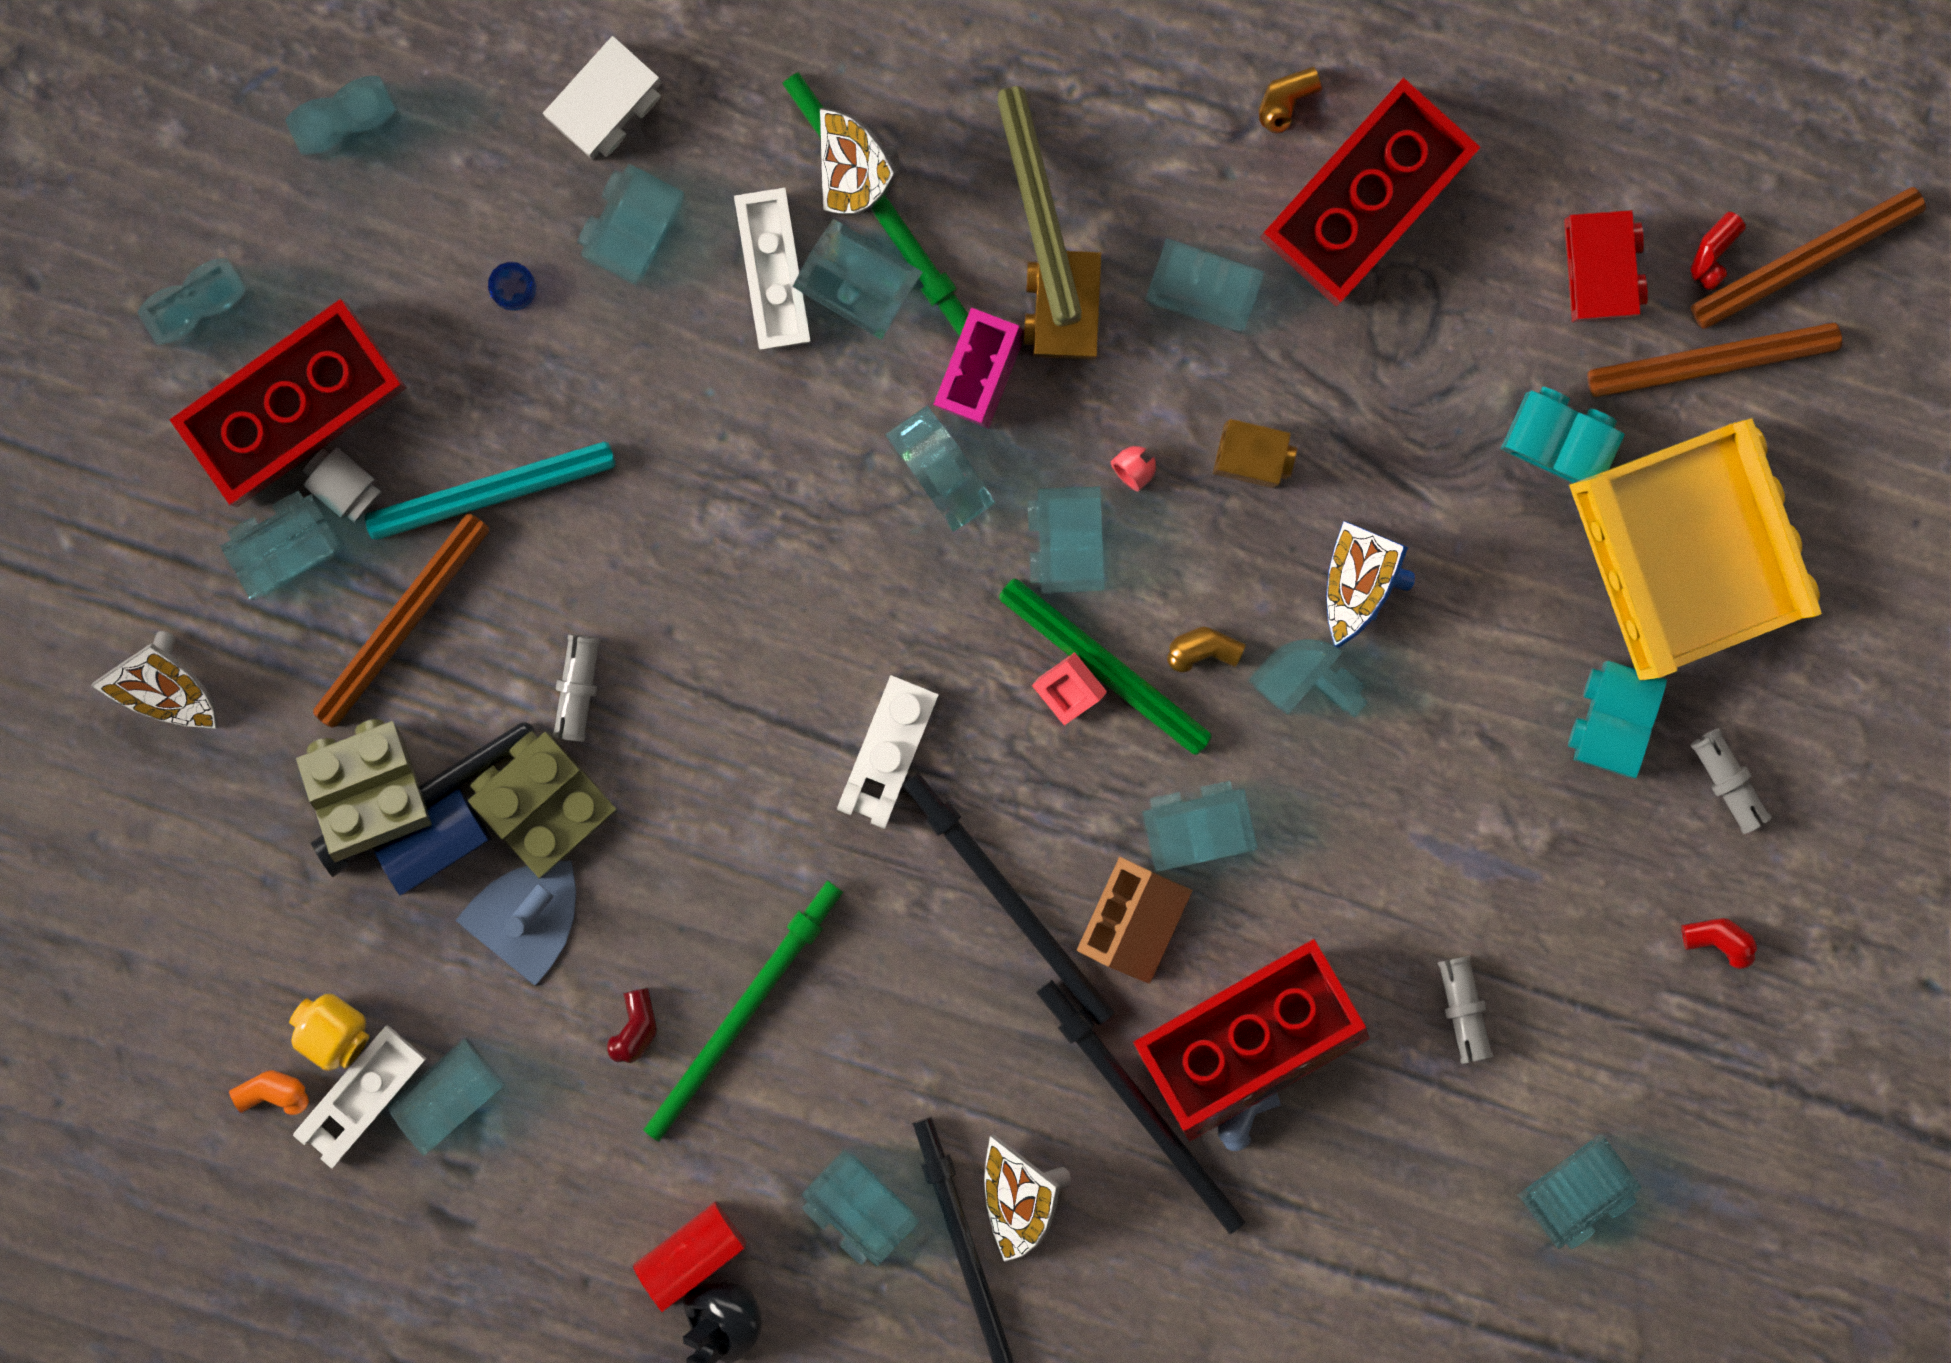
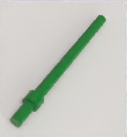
[782,72,969,337]
[643,880,844,1142]

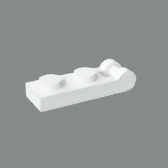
[836,675,939,829]
[293,1025,427,1169]

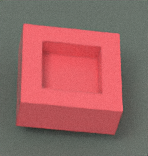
[1032,652,1107,725]

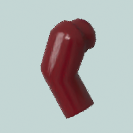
[607,988,657,1063]

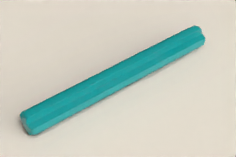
[365,441,616,540]

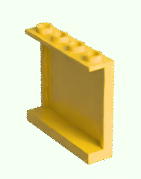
[1569,418,1822,681]

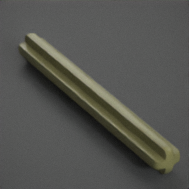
[998,86,1082,326]

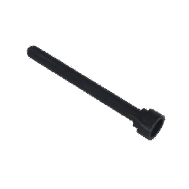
[311,722,535,877]

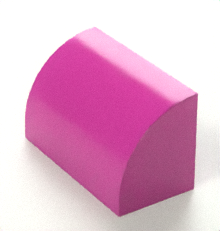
[933,307,1024,429]

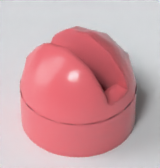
[1110,446,1156,492]

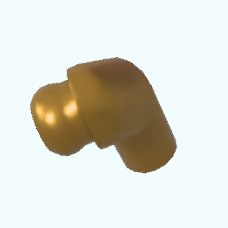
[1167,627,1246,673]

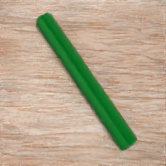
[999,578,1212,755]

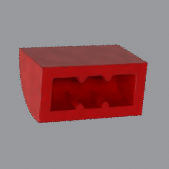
[633,1201,747,1312]

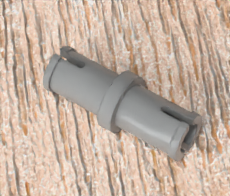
[552,634,601,742]
[1690,728,1772,834]
[1437,955,1494,1064]

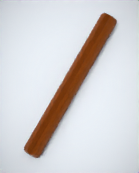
[1691,187,1926,329]
[1587,322,1842,397]
[313,513,490,728]

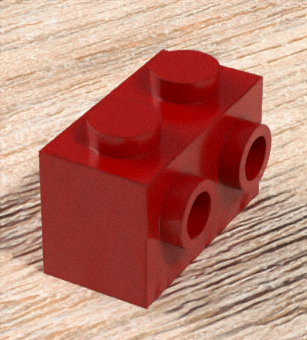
[1564,210,1648,323]

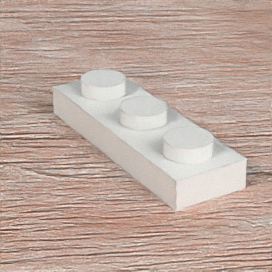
[734,188,811,351]

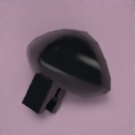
[683,1282,762,1363]

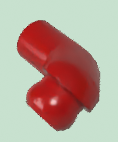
[1690,212,1746,290]
[1681,918,1757,969]

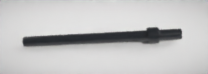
[903,772,1115,1025]
[1036,980,1246,1234]
[912,1117,1014,1363]

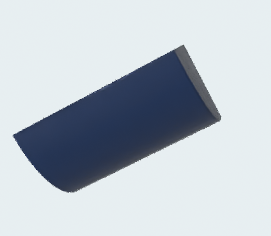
[373,787,492,896]

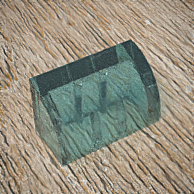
[1145,238,1265,334]
[387,1037,506,1156]

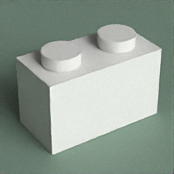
[543,36,662,160]

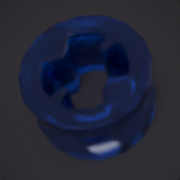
[488,262,536,311]

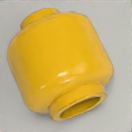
[289,993,370,1071]

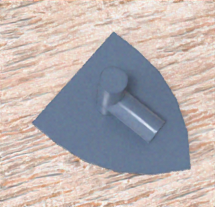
[455,860,576,986]

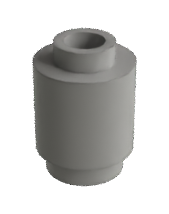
[303,447,382,523]

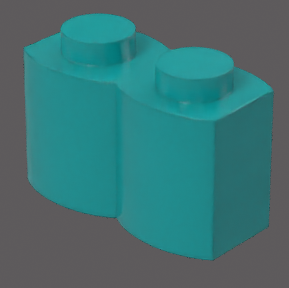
[1500,386,1625,483]
[1568,661,1668,779]

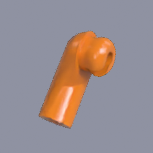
[229,1070,309,1115]

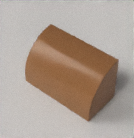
[1076,856,1193,984]

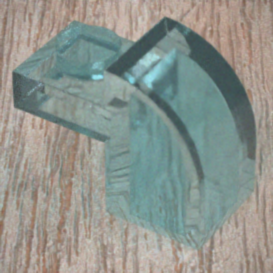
[885,405,996,532]
[1246,639,1368,718]

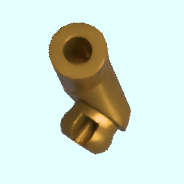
[1259,66,1322,134]

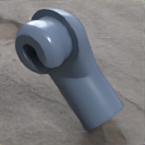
[1217,1093,1281,1151]

